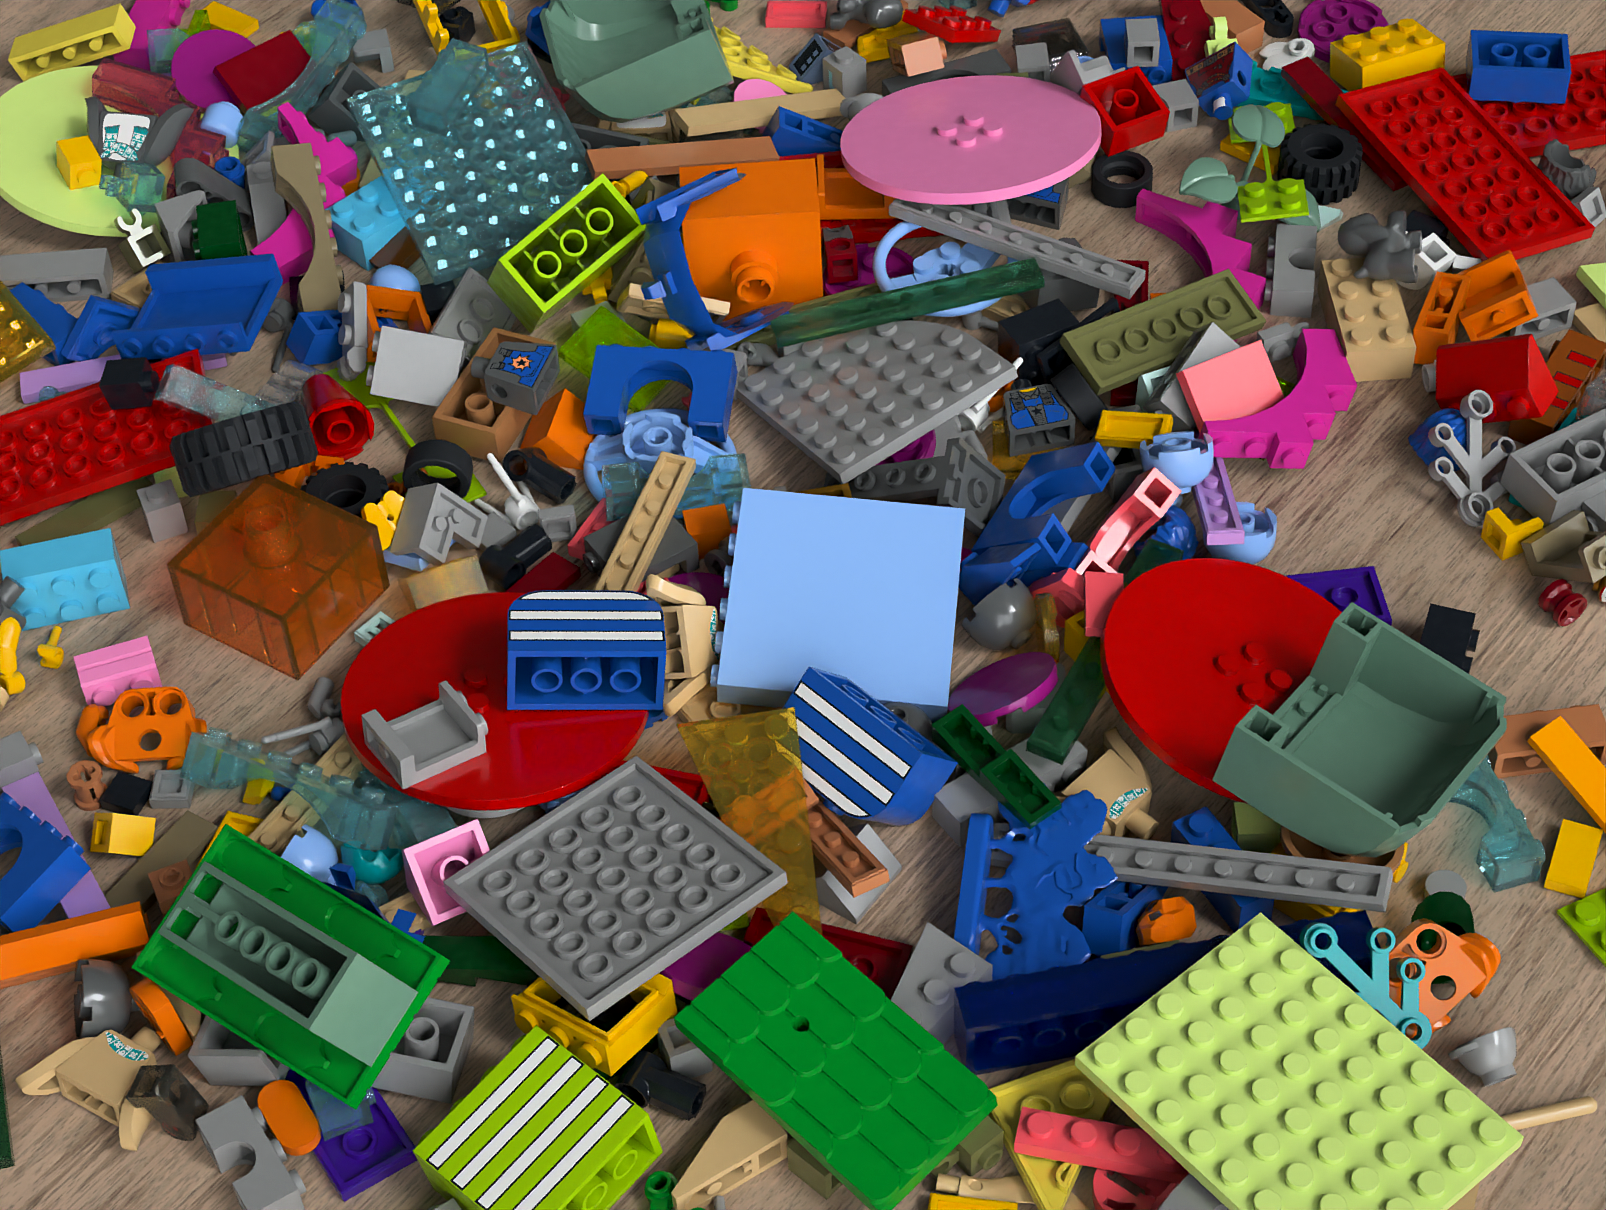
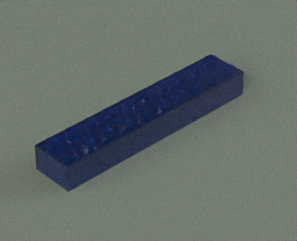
[954,910,1381,1075]

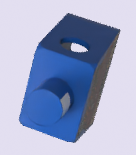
[1185,42,1253,120]

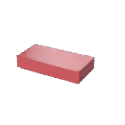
[765,0,827,28]
[1084,571,1124,637]

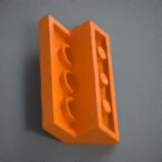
[0,901,153,989]

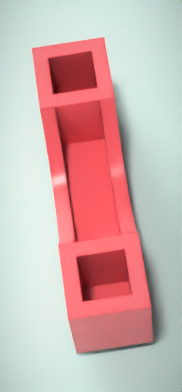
[1075,467,1182,577]

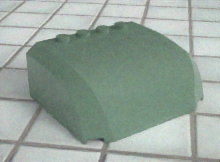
[539,0,734,123]
[1213,602,1507,858]

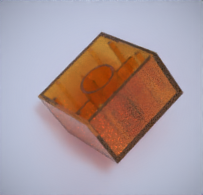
[167,474,390,681]

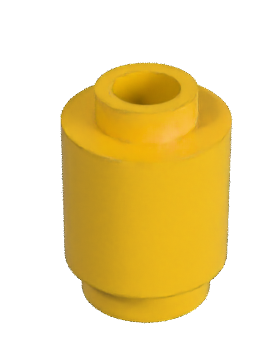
[649,318,693,349]

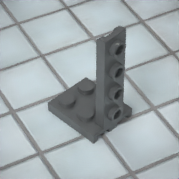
[824,437,1006,538]

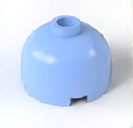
[1139,431,1214,494]
[1203,502,1277,565]
[281,824,339,886]

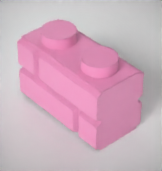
[73,636,163,706]

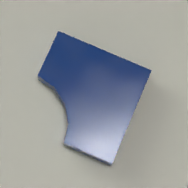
[61,295,142,362]

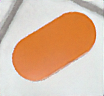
[257,1080,321,1156]

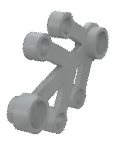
[1428,390,1516,527]

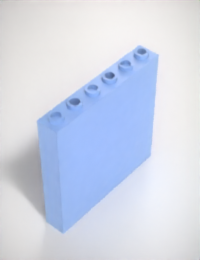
[710,488,965,723]

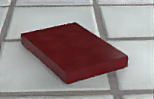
[213,30,326,121]

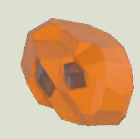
[1136,896,1197,945]

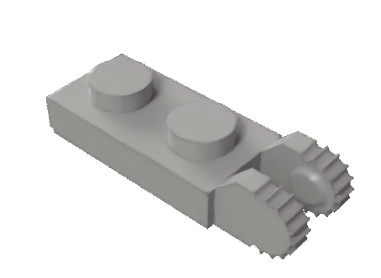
[337,281,368,382]

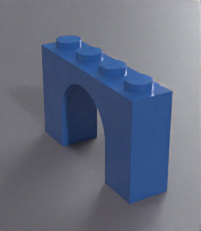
[583,344,738,442]
[971,441,1116,571]
[0,792,91,933]

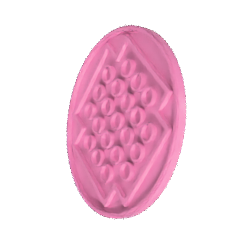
[840,75,1102,205]

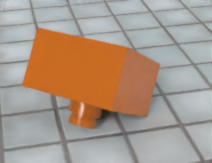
[679,158,823,321]

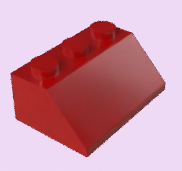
[1436,334,1559,424]

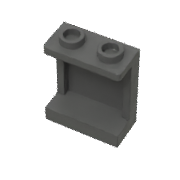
[583,514,700,582]

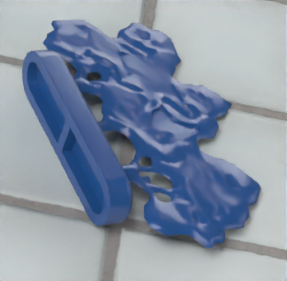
[954,783,1118,997]

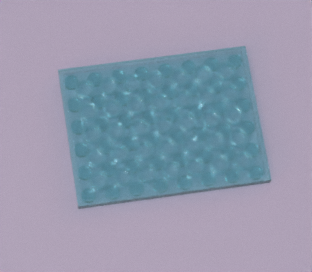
[347,41,593,285]

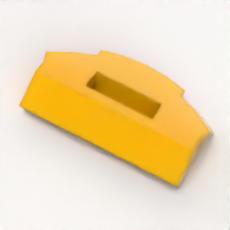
[242,756,278,805]

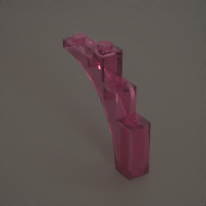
[92,58,229,200]

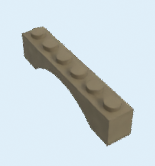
[270,143,343,313]

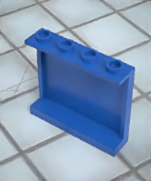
[111,254,283,360]

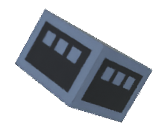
[789,33,841,85]

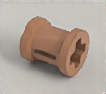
[66,760,108,811]

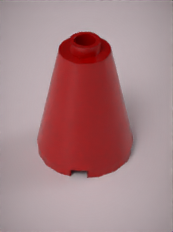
[303,374,375,461]

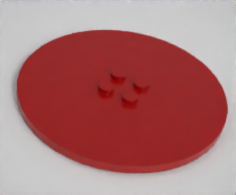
[1100,558,1342,804]
[341,592,649,810]

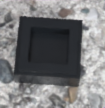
[99,771,153,816]

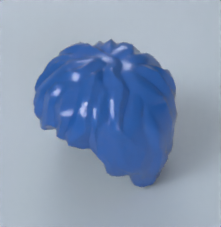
[1408,408,1467,473]
[1133,505,1199,570]

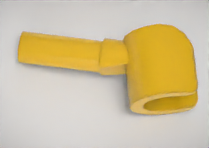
[37,626,64,669]

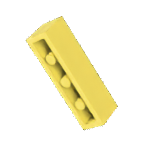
[8,3,136,82]

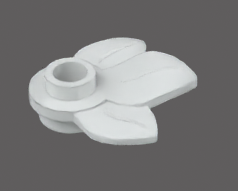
[1259,38,1315,71]

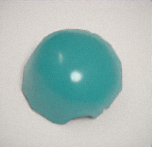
[340,840,404,886]

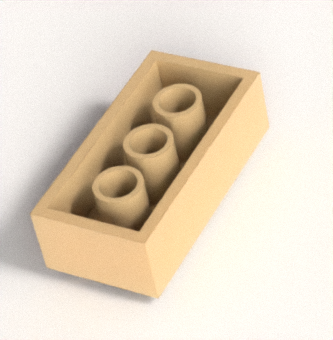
[1317,257,1416,382]

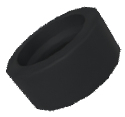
[1091,151,1153,208]
[1051,363,1109,431]
[402,439,473,498]

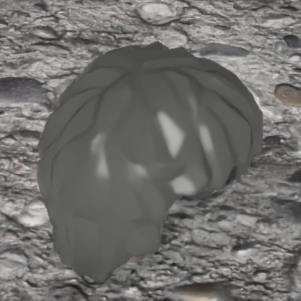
[1538,139,1597,201]

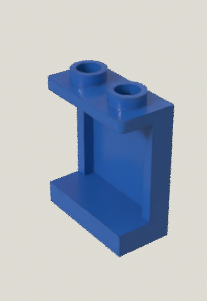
[1099,15,1173,85]

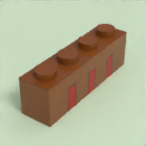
[1506,329,1606,445]

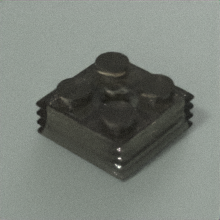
[1012,18,1089,74]

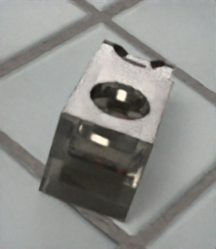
[126,1064,209,1141]

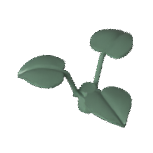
[1179,104,1321,233]

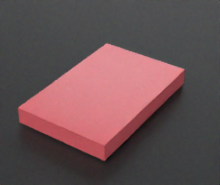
[1176,340,1284,433]

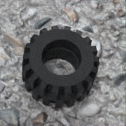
[1277,123,1363,205]
[298,462,390,556]

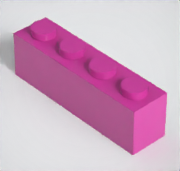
[113,0,191,73]

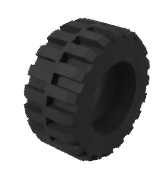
[169,401,318,497]

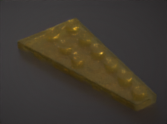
[676,707,823,936]

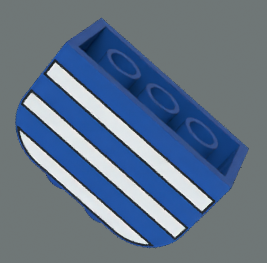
[507,590,666,710]
[773,666,958,826]

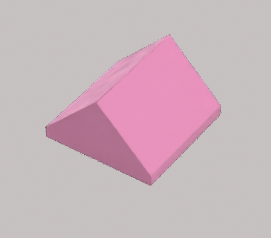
[402,819,490,926]

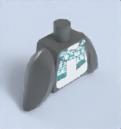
[85,96,194,189]

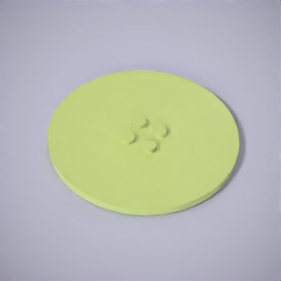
[0,66,239,237]

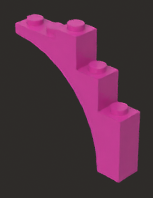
[250,102,358,286]
[1135,189,1266,342]
[1198,328,1357,469]

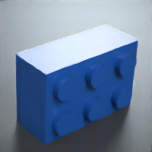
[1466,30,1571,104]

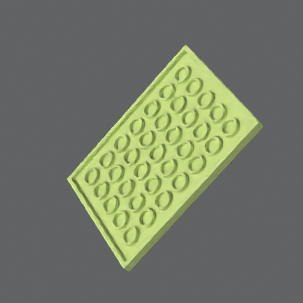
[1075,912,1524,1210]

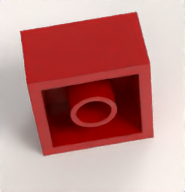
[1080,66,1170,157]

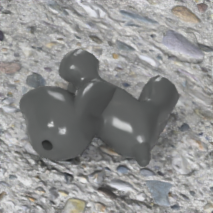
[830,0,903,30]
[1338,210,1422,283]

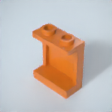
[815,154,896,220]
[1457,250,1539,341]

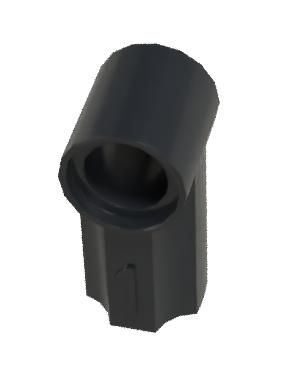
[503,447,577,504]
[478,524,552,590]
[614,1050,706,1121]

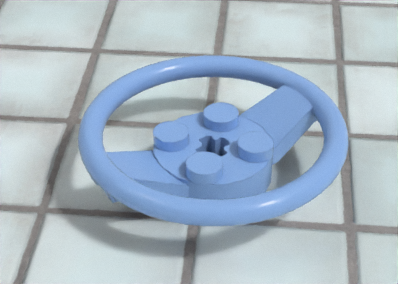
[872,220,1021,317]
[583,408,738,520]

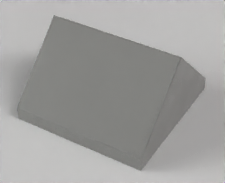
[154,190,207,263]
[790,823,902,924]

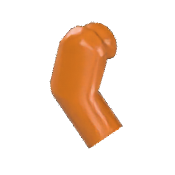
[75,704,109,757]

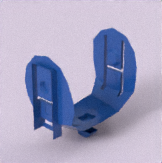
[636,168,794,351]

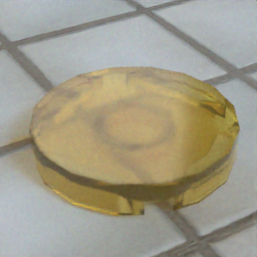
[1035,593,1060,664]

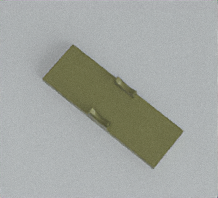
[1059,269,1266,396]

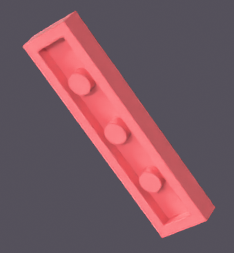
[1014,1107,1189,1184]

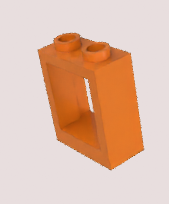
[365,284,432,363]

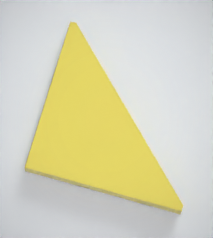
[711,17,813,94]
[989,1059,1112,1210]

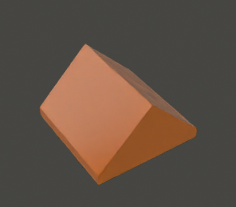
[520,388,598,470]

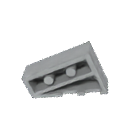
[891,922,993,1044]

